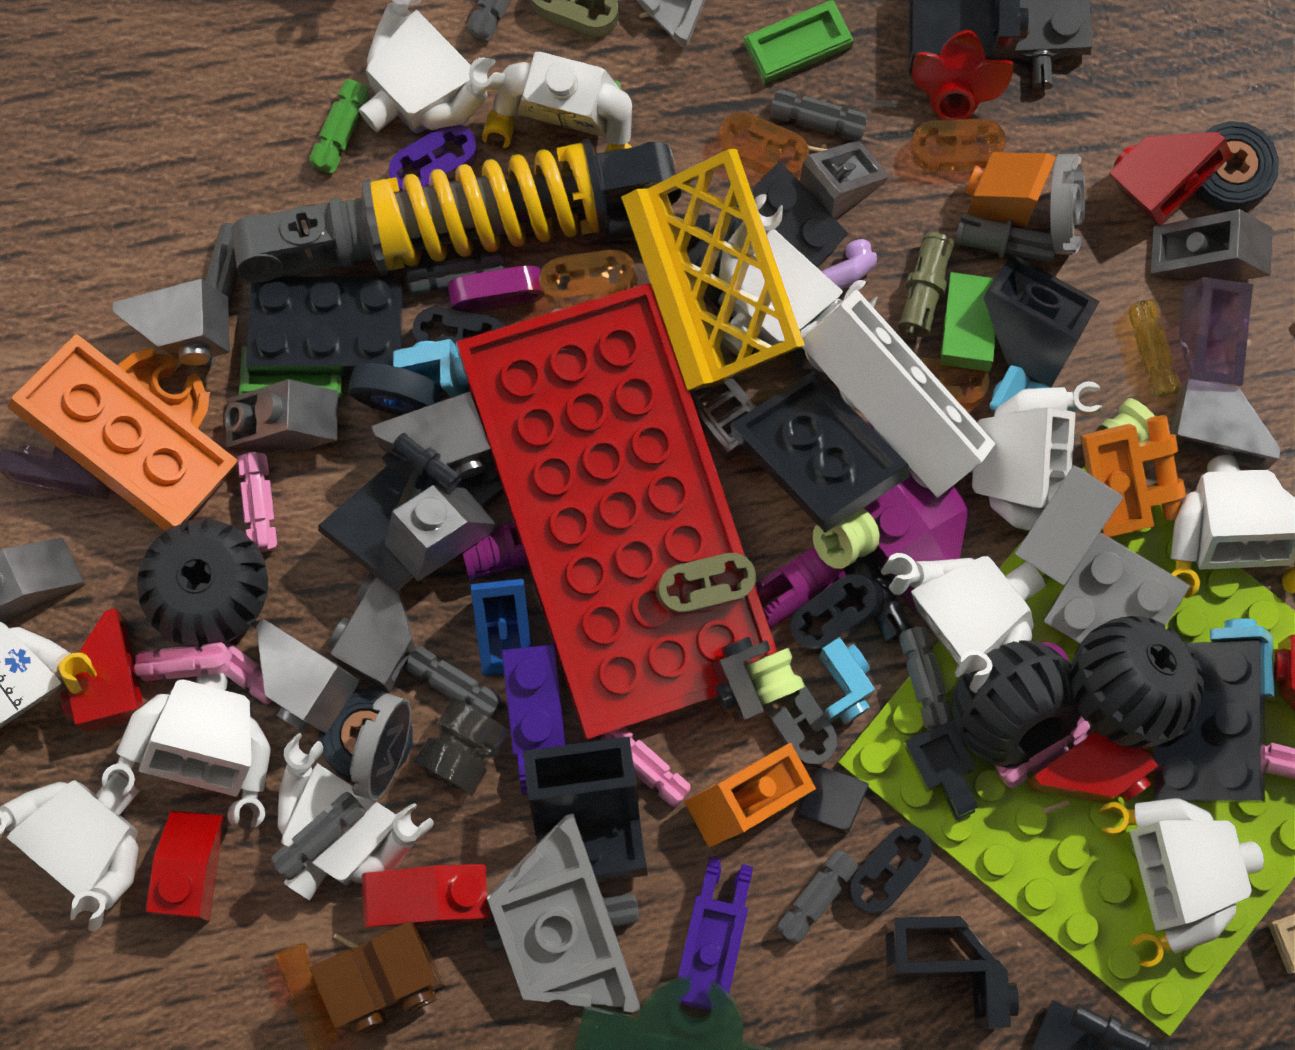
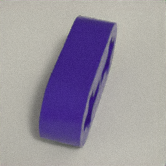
[389,125,477,192]

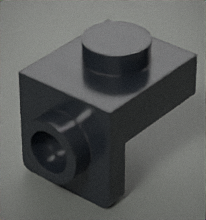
[711,636,771,722]

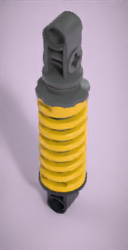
[232,139,682,283]

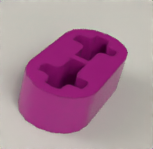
[448,266,546,313]

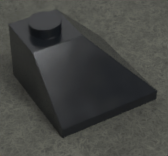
[984,255,1100,388]

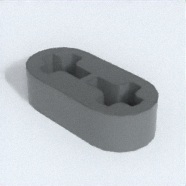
[762,684,837,767]

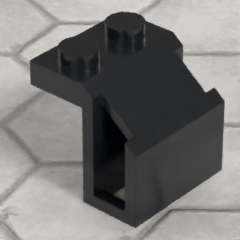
[908,0,1029,74]
[523,736,648,883]
[884,916,1019,1030]

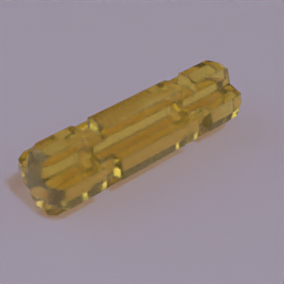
[1128,299,1181,398]

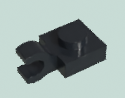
[904,720,978,821]

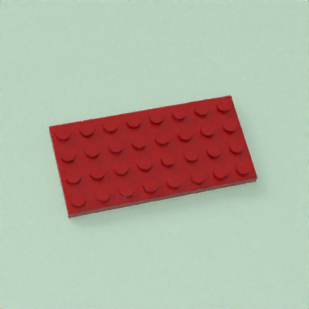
[455,282,777,740]

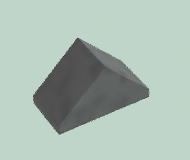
[800,140,890,219]

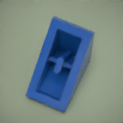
[471,579,532,676]

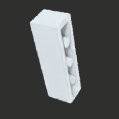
[802,289,995,498]

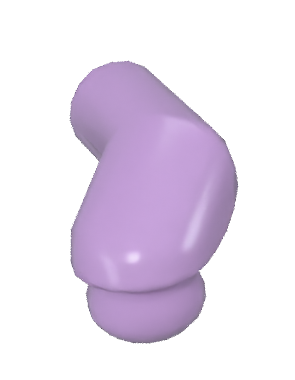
[821,239,877,290]

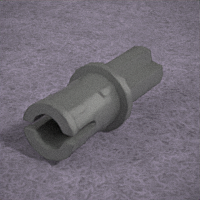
[955,213,1055,263]

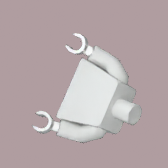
[358,0,505,133]
[718,194,878,355]
[969,381,1102,530]
[881,553,1046,693]
[102,670,271,828]
[278,733,434,901]
[0,773,140,931]

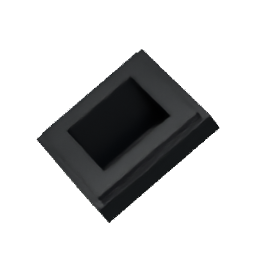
[798,766,869,835]

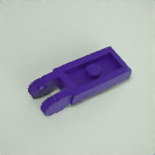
[502,644,566,796]
[672,856,753,1014]

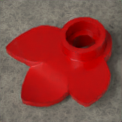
[912,30,1013,123]

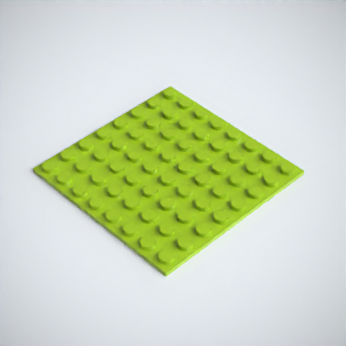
[838,464,1295,1037]

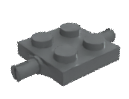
[1011,0,1092,90]

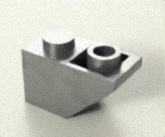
[224,379,338,450]
[329,573,416,692]

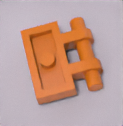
[1080,415,1186,537]

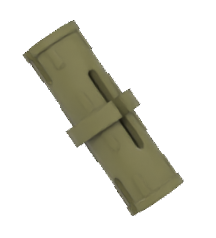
[898,232,954,337]

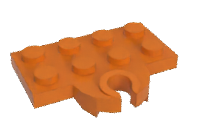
[8,334,238,531]

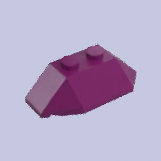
[863,422,969,612]

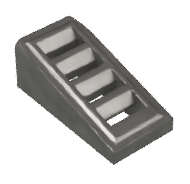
[691,377,756,461]

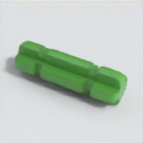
[309,79,369,174]

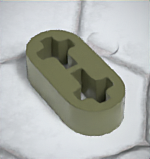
[530,0,619,37]
[656,553,756,614]

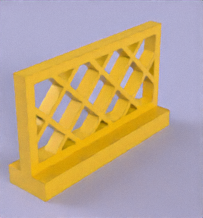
[622,149,805,390]

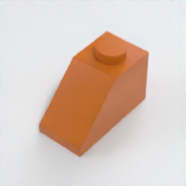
[965,152,1056,229]
[684,742,816,848]

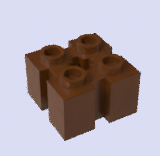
[309,921,445,1036]

